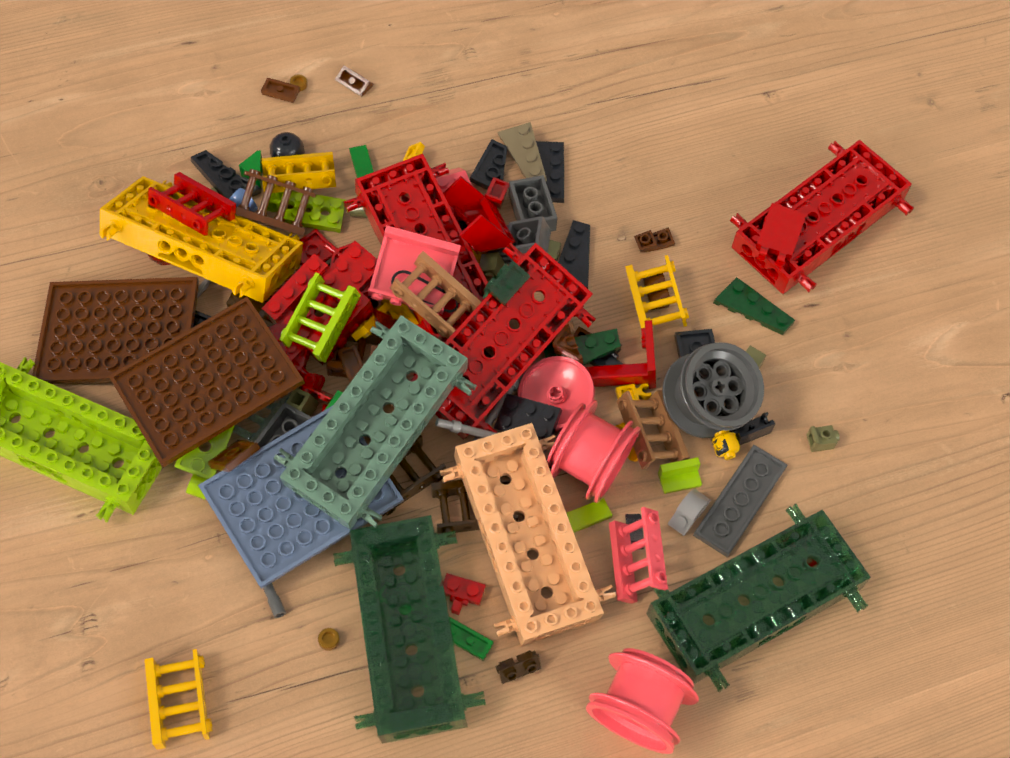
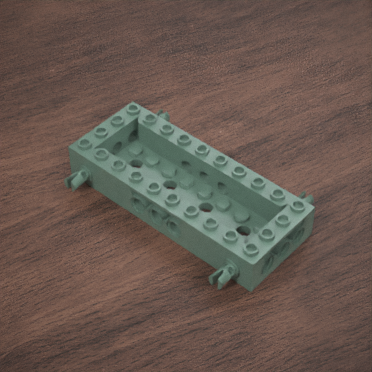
[274,315,477,530]

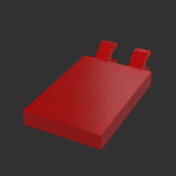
[755,203,807,268]

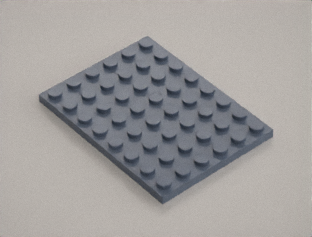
[198,406,404,589]

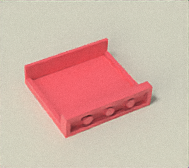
[368,225,461,315]

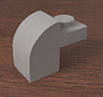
[668,489,711,536]

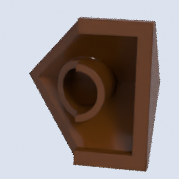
[553,324,584,364]

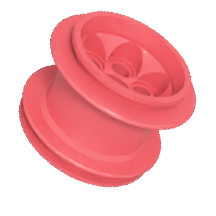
[547,400,641,503]
[586,648,699,754]

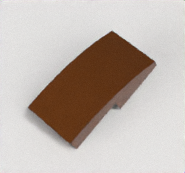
[634,227,675,252]

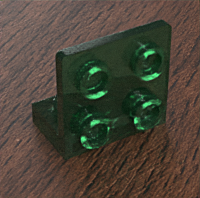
[483,261,530,306]

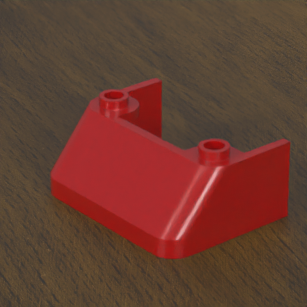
[443,176,515,253]

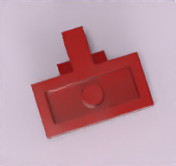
[440,573,486,615]

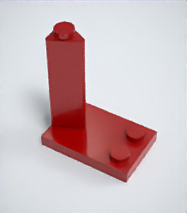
[585,320,656,389]

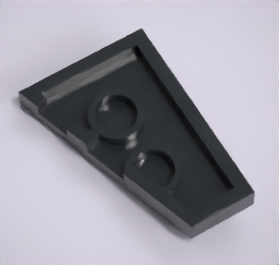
[469,139,507,190]

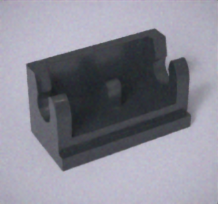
[729,412,775,445]

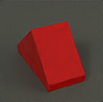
[485,177,509,209]

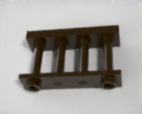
[381,434,446,516]
[431,476,518,536]

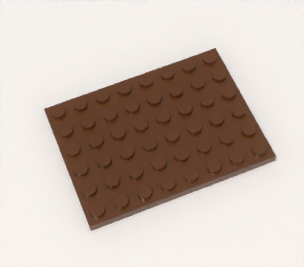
[32,277,199,384]
[109,297,305,468]

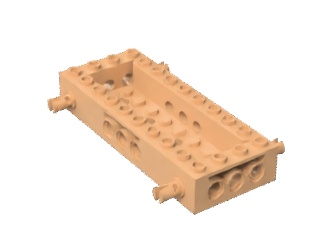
[440,423,616,647]

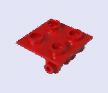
[301,373,334,402]

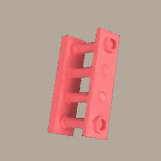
[609,507,668,604]

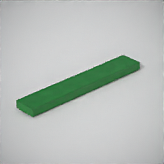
[375,581,494,661]

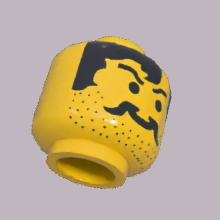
[712,431,740,460]

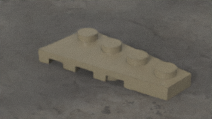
[498,122,547,181]

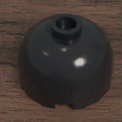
[269,132,305,157]

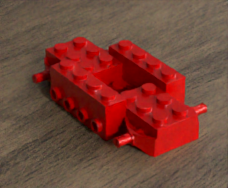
[261,241,378,378]

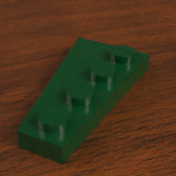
[713,277,795,335]
[544,329,621,366]

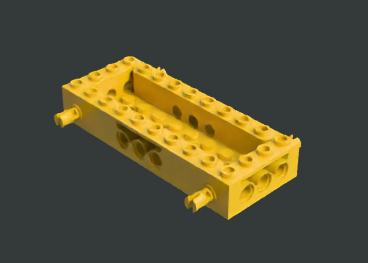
[99,176,303,303]

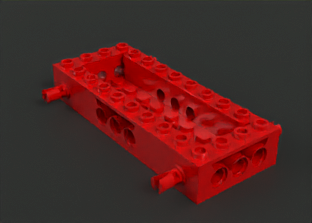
[730,140,914,294]
[343,153,492,343]
[410,242,596,440]

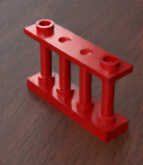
[148,172,236,236]

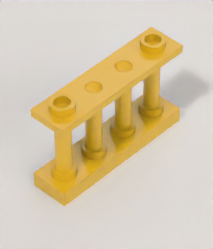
[261,152,336,193]
[625,255,689,328]
[144,649,213,750]

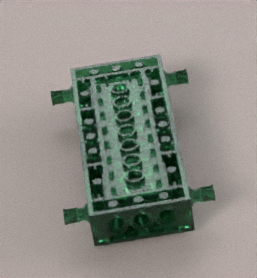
[646,503,871,693]
[333,515,486,744]

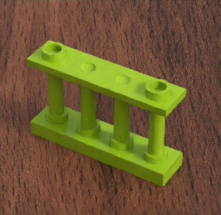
[279,273,361,363]

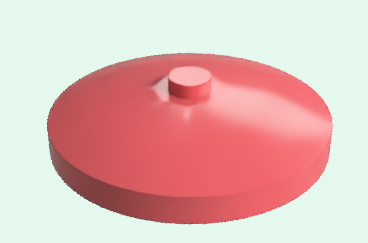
[518,356,595,431]

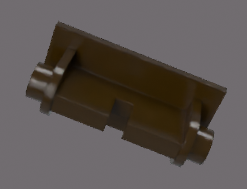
[495,650,541,684]

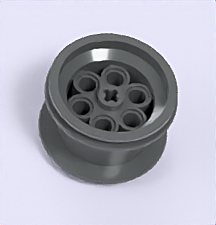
[662,342,764,438]

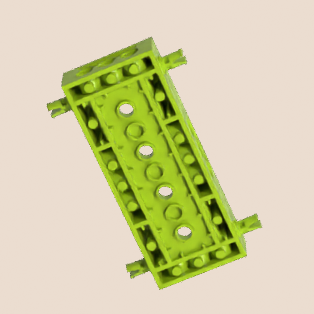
[0,357,163,522]

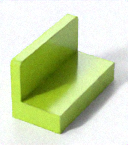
[658,457,702,494]

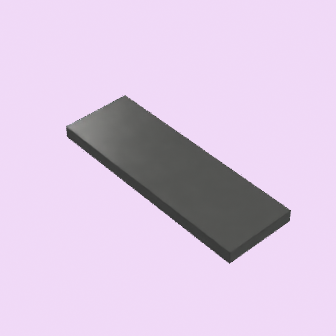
[693,445,787,558]

